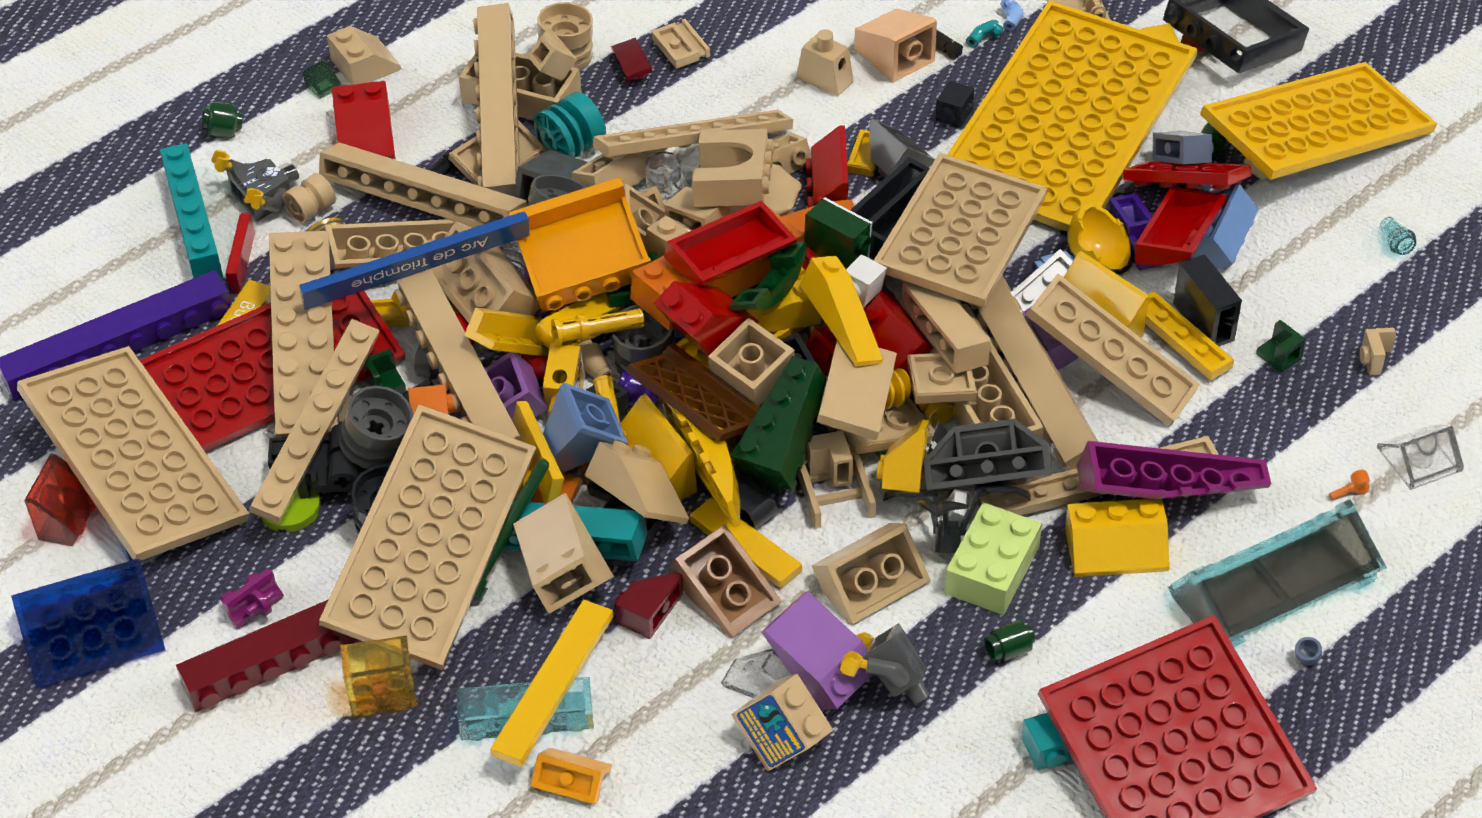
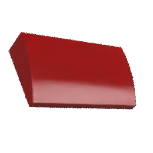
[1135,187,1226,265]
[664,201,797,285]

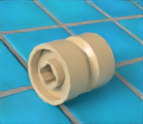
[282,173,336,224]

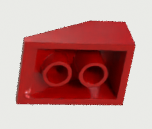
[332,81,396,159]

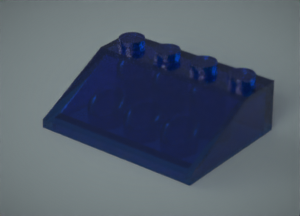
[11,558,166,689]

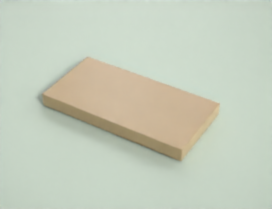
[816,340,897,440]

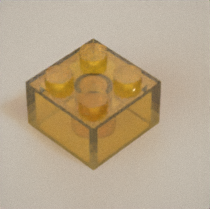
[340,635,418,716]

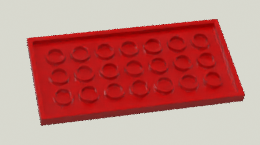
[139,268,406,452]

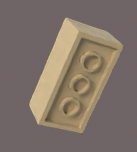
[431,221,540,323]

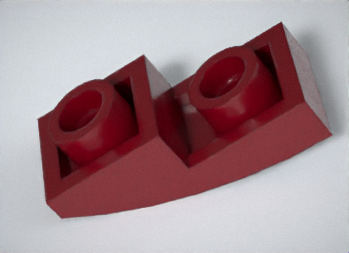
[611,38,652,81]

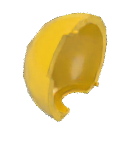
[1067,202,1131,272]

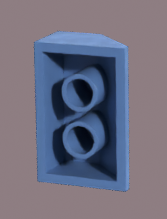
[1181,184,1259,269]

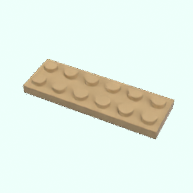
[1025,274,1200,427]

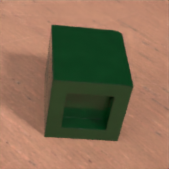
[1256,320,1306,373]
[364,349,406,394]

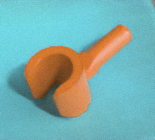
[1329,470,1370,500]

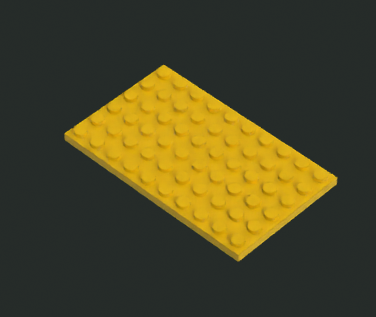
[947,0,1197,232]

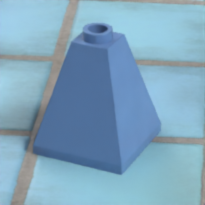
[543,383,628,473]

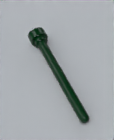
[474,459,549,600]

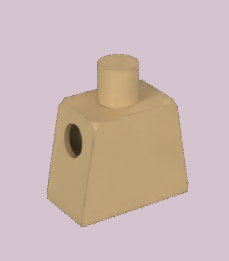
[797,29,853,97]

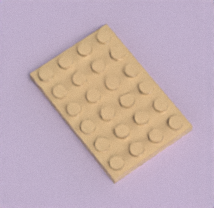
[874,153,1048,308]

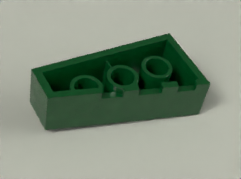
[731,356,827,492]

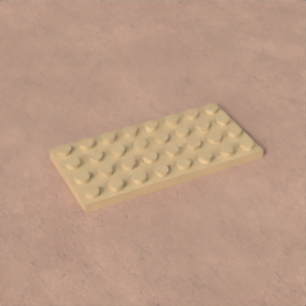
[17,346,249,563]
[319,404,536,670]

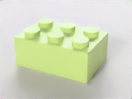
[944,502,1042,615]

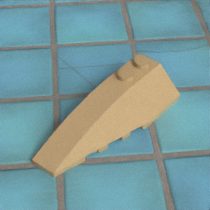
[324,219,474,270]

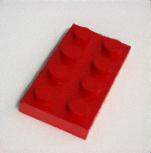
[1123,161,1251,190]

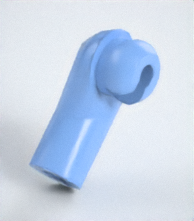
[1000,0,1024,32]

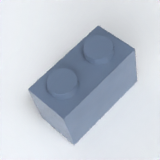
[1152,131,1213,164]

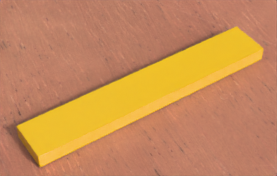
[490,599,613,767]

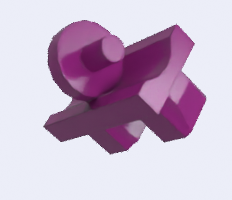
[220,568,284,629]

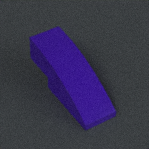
[1109,193,1163,270]

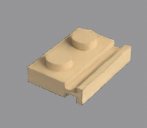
[651,19,710,69]

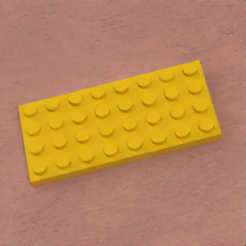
[1200,62,1437,180]

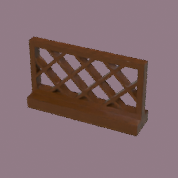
[626,343,760,442]

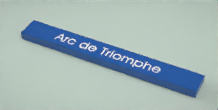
[299,211,530,310]

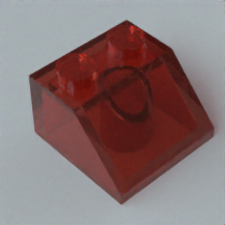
[24,453,97,547]

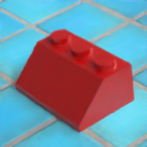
[806,125,848,208]

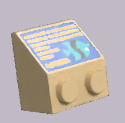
[731,674,833,771]

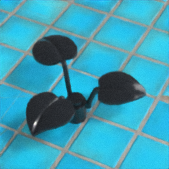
[883,485,1031,553]

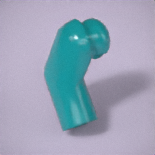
[966,19,1003,48]

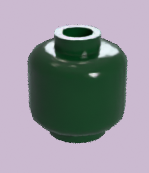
[202,101,242,138]

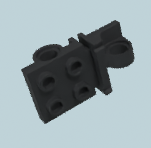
[268,423,368,499]

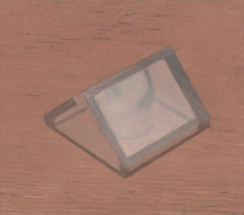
[1377,425,1464,490]

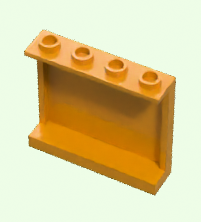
[509,177,651,312]

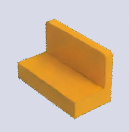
[531,748,612,804]

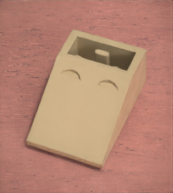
[513,493,614,614]

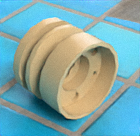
[537,2,593,69]

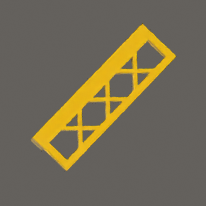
[464,308,549,357]

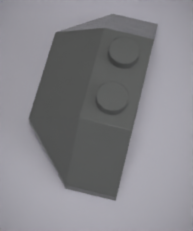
[923,419,1052,491]

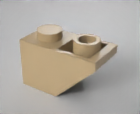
[527,28,577,81]

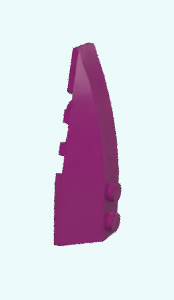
[1076,441,1271,499]

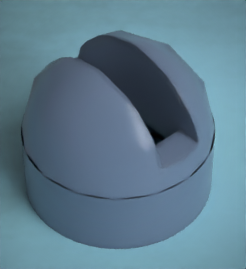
[1295,637,1322,666]

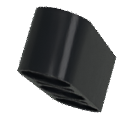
[695,463,778,529]

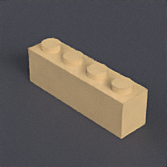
[572,150,666,188]
[901,282,992,374]

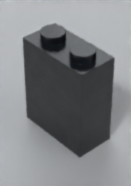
[1173,254,1242,347]

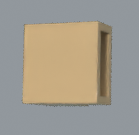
[806,431,853,488]

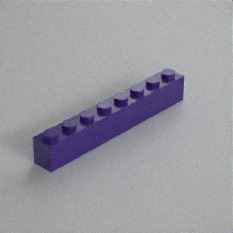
[0,270,232,401]

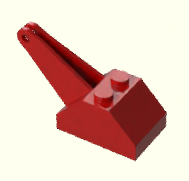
[802,247,933,374]

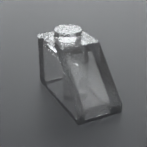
[721,648,791,698]

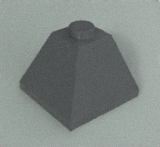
[869,118,935,178]

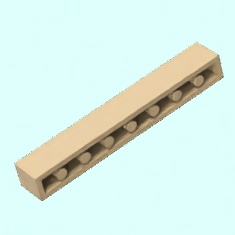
[473,3,520,197]
[319,142,527,227]
[394,269,521,441]
[969,275,1099,470]

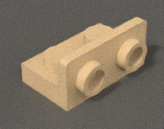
[772,132,811,174]

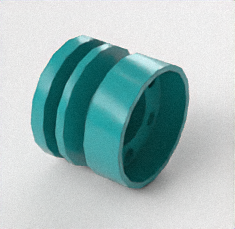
[534,91,606,158]

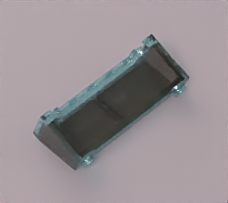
[1168,499,1387,647]

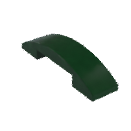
[729,242,807,311]

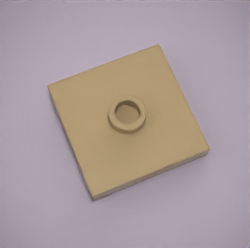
[907,353,977,404]

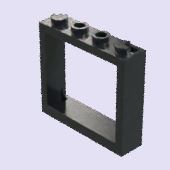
[1163,0,1310,74]

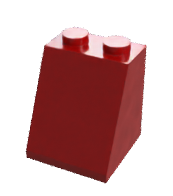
[653,281,759,357]

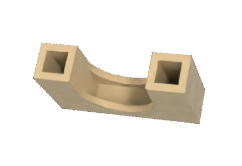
[692,129,774,207]

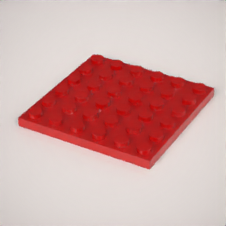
[1038,614,1317,818]

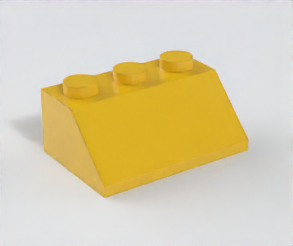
[1063,251,1149,338]
[620,394,697,500]
[1065,498,1170,577]

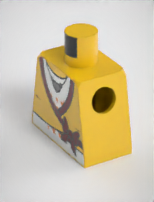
[543,343,586,417]

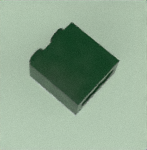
[804,197,872,269]

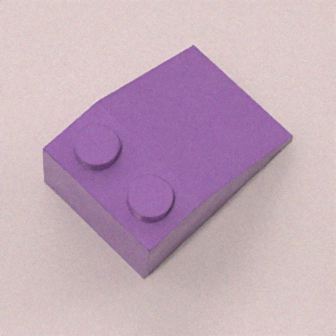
[447,352,548,420]
[761,591,872,710]

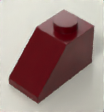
[614,572,683,639]

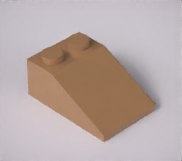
[667,525,782,638]

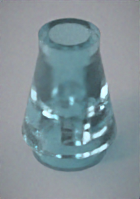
[1380,217,1417,255]

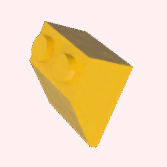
[877,420,929,493]

